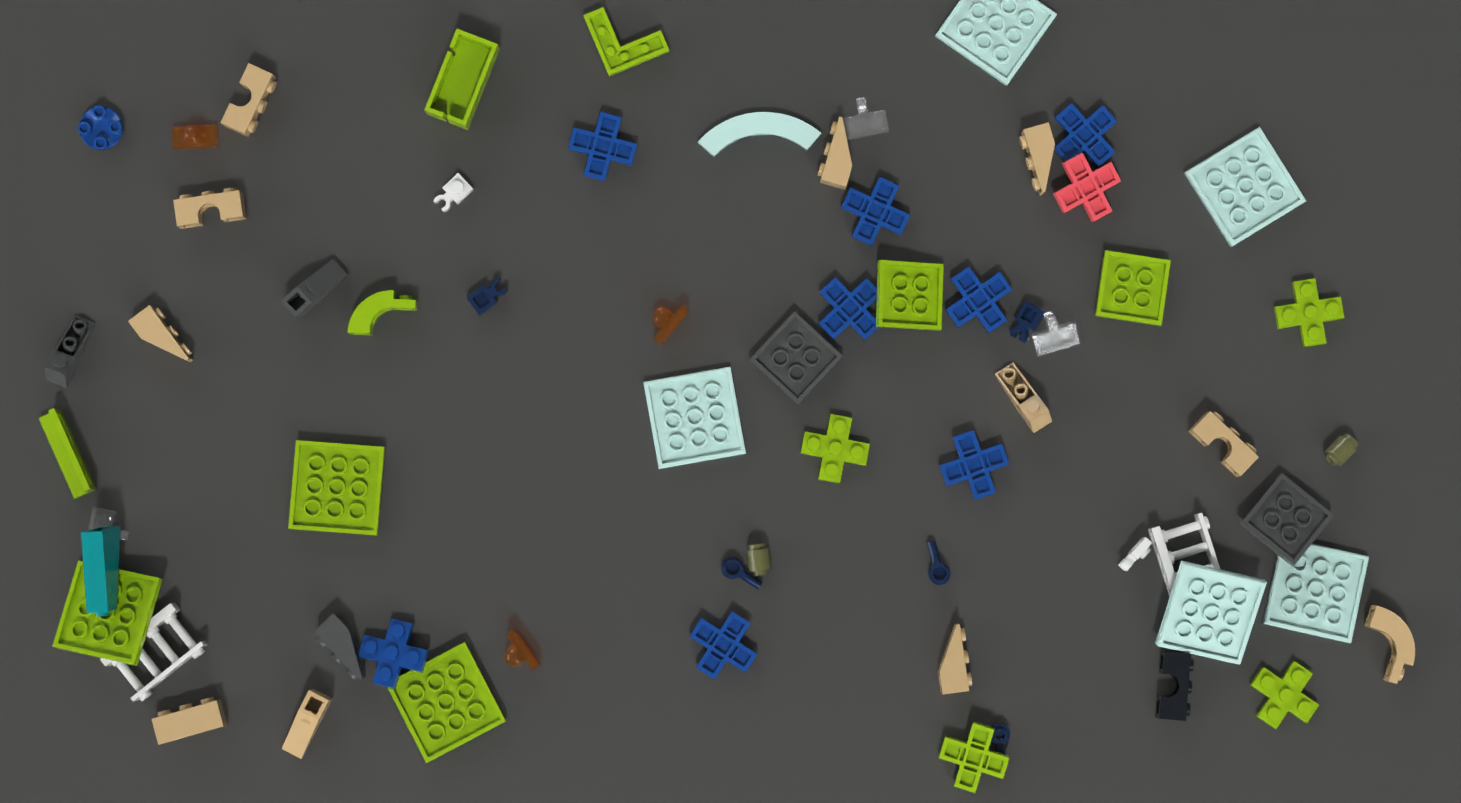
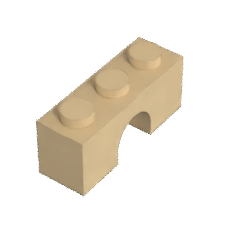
[221,63,277,137]
[173,188,247,229]
[1188,411,1259,477]

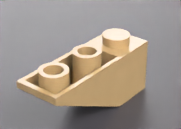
[817,116,852,190]
[1019,122,1055,196]
[128,305,193,362]
[995,362,1052,433]
[938,624,972,695]
[282,689,333,759]

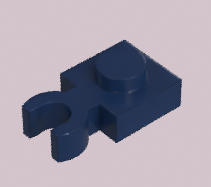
[466,279,508,316]
[1010,301,1046,343]

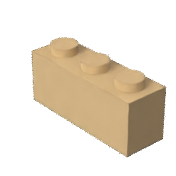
[152,697,228,745]

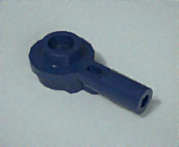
[927,541,951,585]
[721,557,763,590]
[991,723,1010,754]

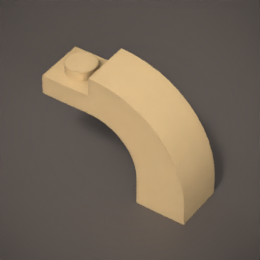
[1364,605,1415,684]

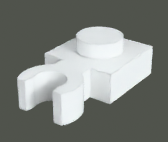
[434,173,474,212]
[1118,537,1152,571]

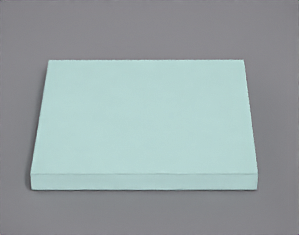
[935,0,1057,86]
[1184,127,1306,247]
[643,367,746,469]
[1263,544,1369,643]
[1155,560,1267,665]

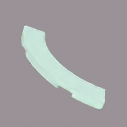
[698,112,822,157]

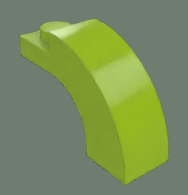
[347,290,418,335]

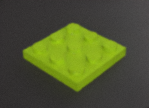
[1095,250,1171,326]
[876,260,944,331]

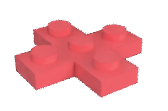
[1053,153,1121,222]

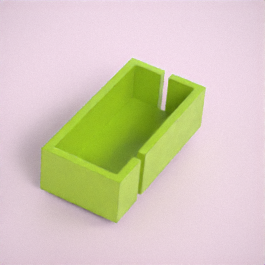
[424,28,500,130]

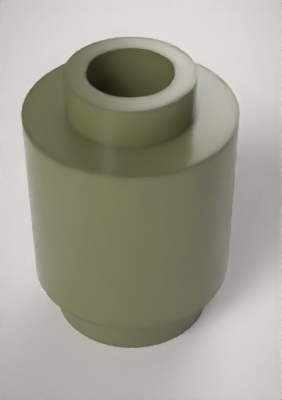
[1325,433,1358,466]
[747,543,772,576]

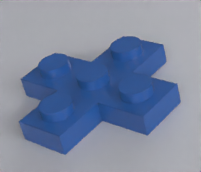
[1054,103,1117,168]
[568,112,638,182]
[841,177,910,247]
[945,267,1012,334]
[818,277,879,341]
[939,430,1009,500]
[689,611,757,680]
[358,618,429,689]

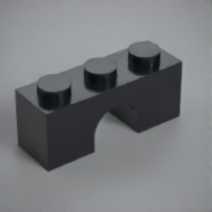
[1155,651,1194,721]

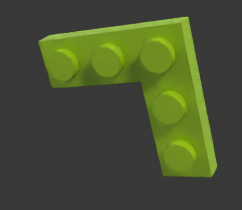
[583,7,670,77]

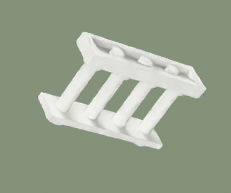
[1148,513,1220,597]
[100,603,208,702]

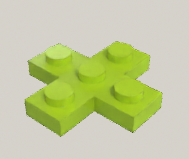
[1274,278,1345,347]
[800,414,870,483]
[1250,661,1319,729]
[939,722,1010,793]

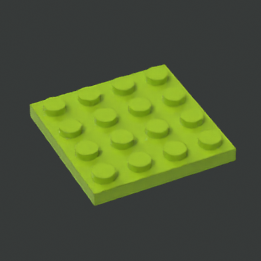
[288,440,386,536]
[52,560,162,666]
[388,642,506,763]

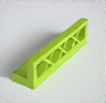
[39,408,97,499]

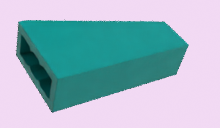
[81,526,120,616]

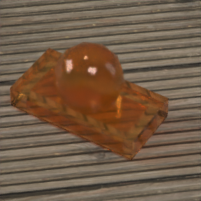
[172,125,218,150]
[652,305,689,345]
[504,630,541,671]

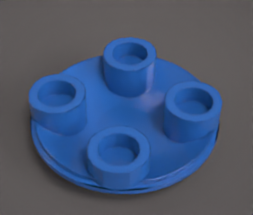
[78,105,123,150]

